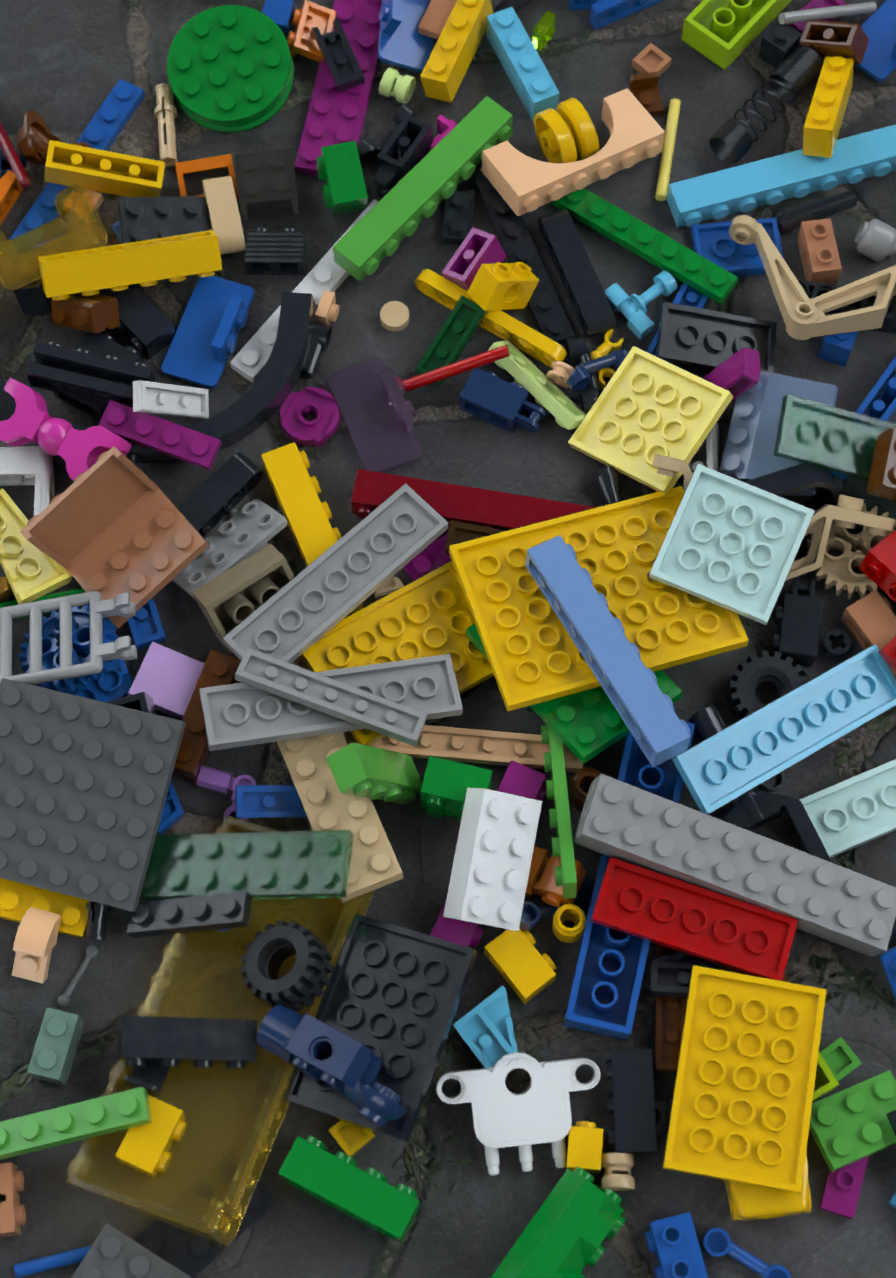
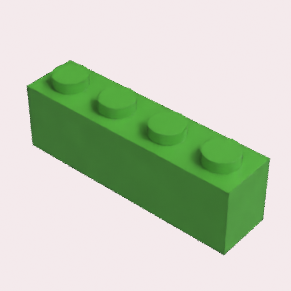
[326,742,422,805]

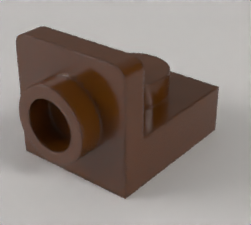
[629,72,663,118]

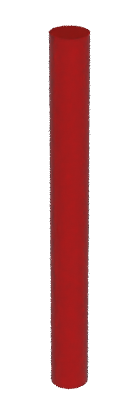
[395,345,510,394]

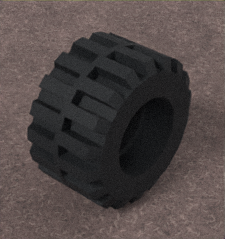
[241,921,333,1012]

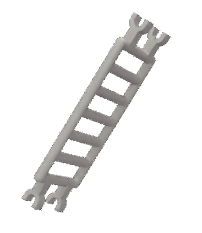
[0,591,137,685]

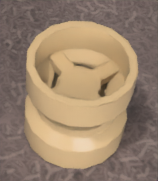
[601,1153,635,1191]

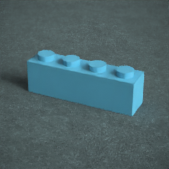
[486,6,560,122]

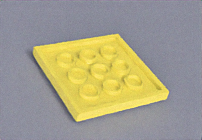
[568,346,733,494]

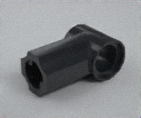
[299,321,332,379]

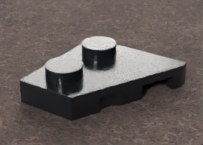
[650,950,717,999]

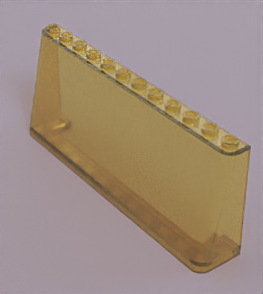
[66,816,375,1247]

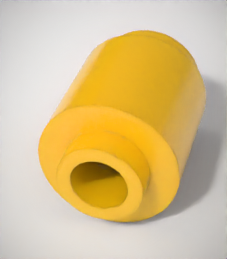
[552,904,586,943]

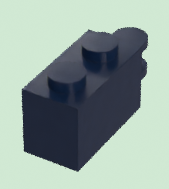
[459,367,546,433]

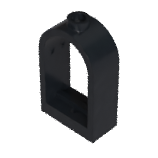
[745,462,845,512]

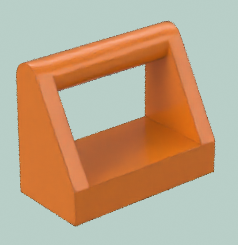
[175,154,240,200]

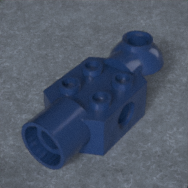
[256,1004,408,1128]

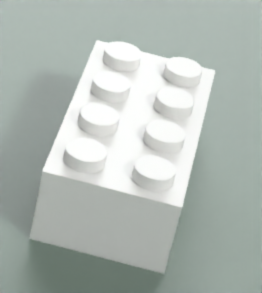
[443,787,542,931]

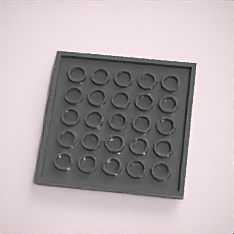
[0,678,186,912]

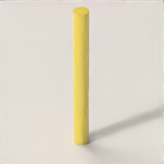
[655,99,681,201]

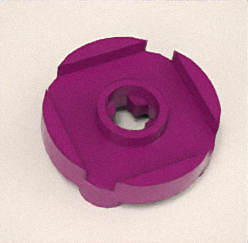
[280,387,340,447]

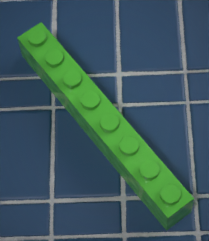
[333,96,513,282]

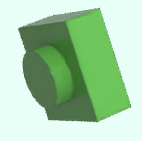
[820,1037,862,1082]

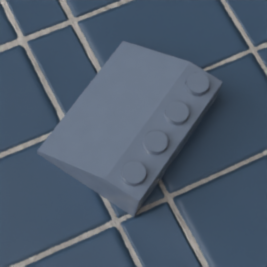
[719,372,838,496]

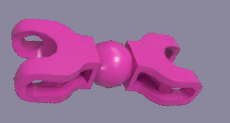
[0,378,132,481]

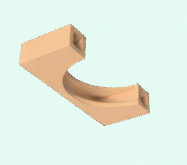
[481,88,665,216]

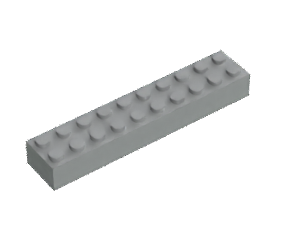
[573,774,896,957]

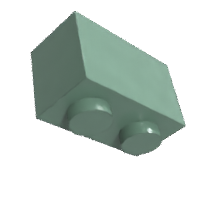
[27,1007,85,1086]

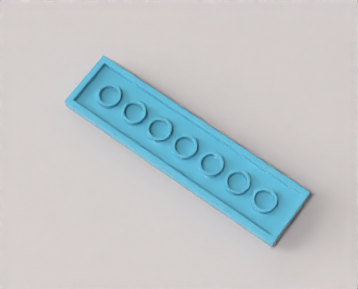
[672,644,896,814]

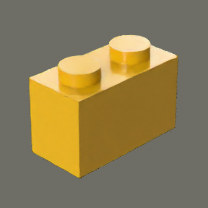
[484,928,557,1004]
[115,1095,187,1179]

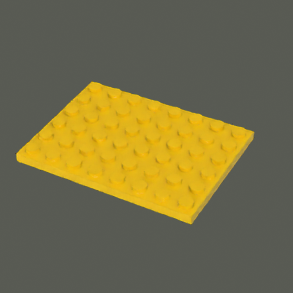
[449,486,749,712]

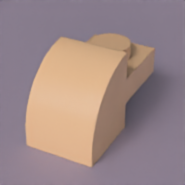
[12,907,61,983]

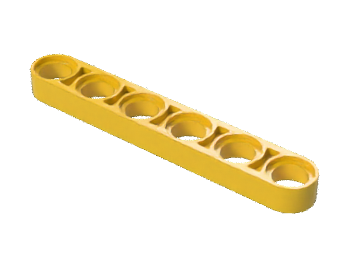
[414,269,567,367]

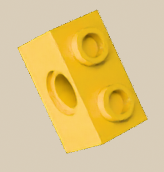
[467,262,539,311]

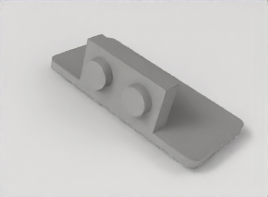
[171,499,288,599]

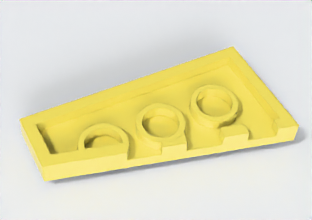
[0,488,72,604]

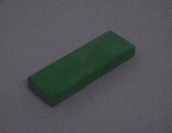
[414,295,488,386]

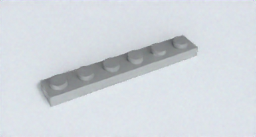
[235,648,428,746]

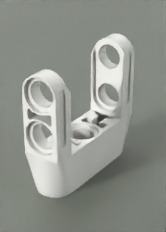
[0,446,55,516]

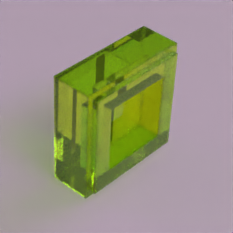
[532,10,556,51]

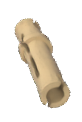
[154,83,178,167]

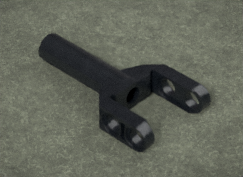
[688,707,830,861]

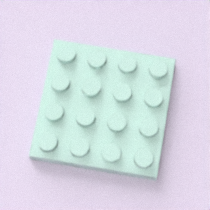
[649,464,814,625]

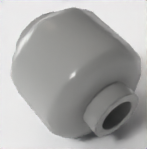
[854,219,896,262]

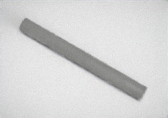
[778,1,877,24]

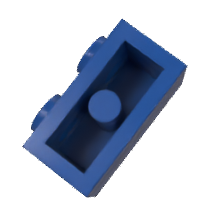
[644,1212,708,1278]

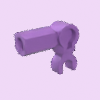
[197,765,257,828]

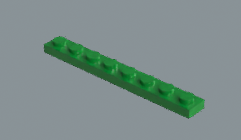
[549,188,738,304]

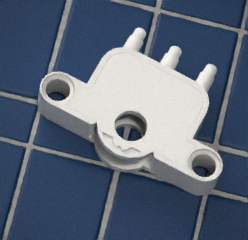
[436,1052,600,1175]

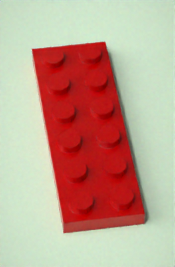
[590,857,798,981]

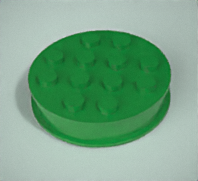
[167,5,294,133]

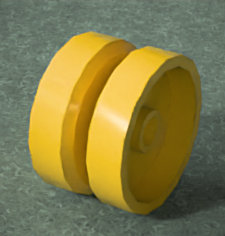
[534,97,599,163]

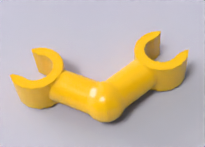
[590,330,623,390]

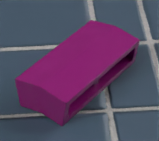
[702,347,761,403]

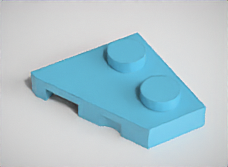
[452,985,518,1068]

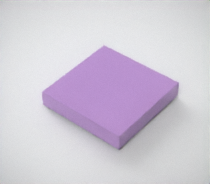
[128,642,205,720]

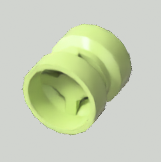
[379,67,416,104]

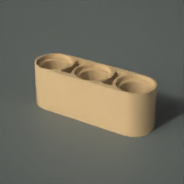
[202,176,245,255]

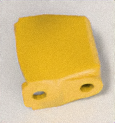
[724,1157,812,1221]

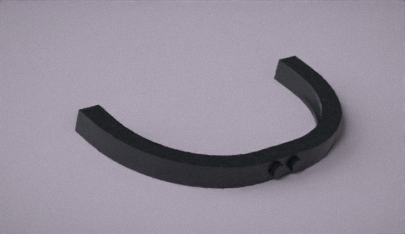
[0,292,315,463]

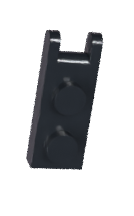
[312,20,365,92]

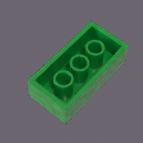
[278,1135,421,1244]

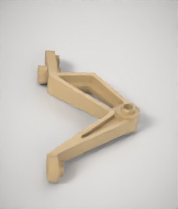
[729,215,896,340]
[652,454,895,581]

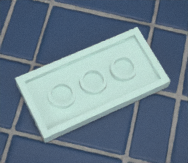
[800,759,896,858]

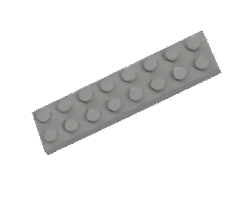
[223,484,449,663]
[199,654,463,751]

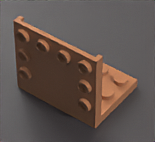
[20,446,210,628]

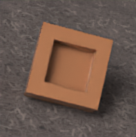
[632,43,672,77]

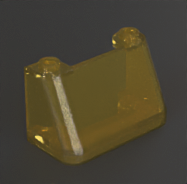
[0,184,108,290]

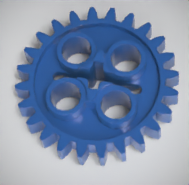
[18,605,118,692]

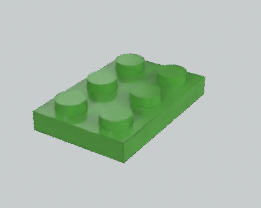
[809,1070,896,1173]

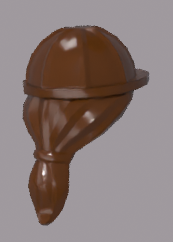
[17,110,91,165]

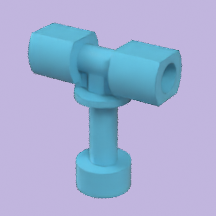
[604,270,678,340]

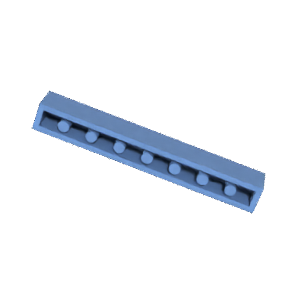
[525,535,691,767]

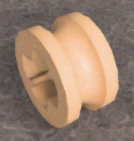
[546,361,574,388]

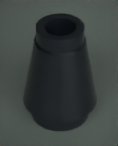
[591,466,623,506]

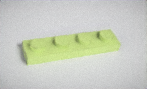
[488,340,586,430]

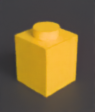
[565,1121,603,1174]

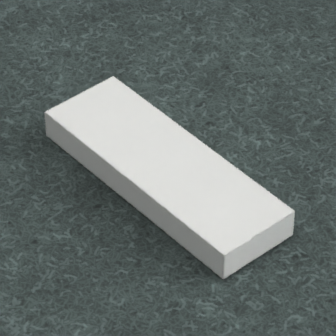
[133,380,209,420]

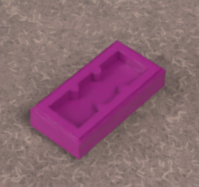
[819,1156,869,1219]

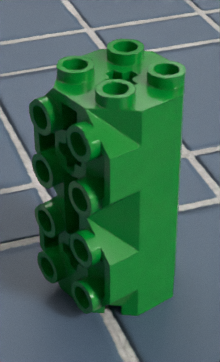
[491,1167,626,1278]

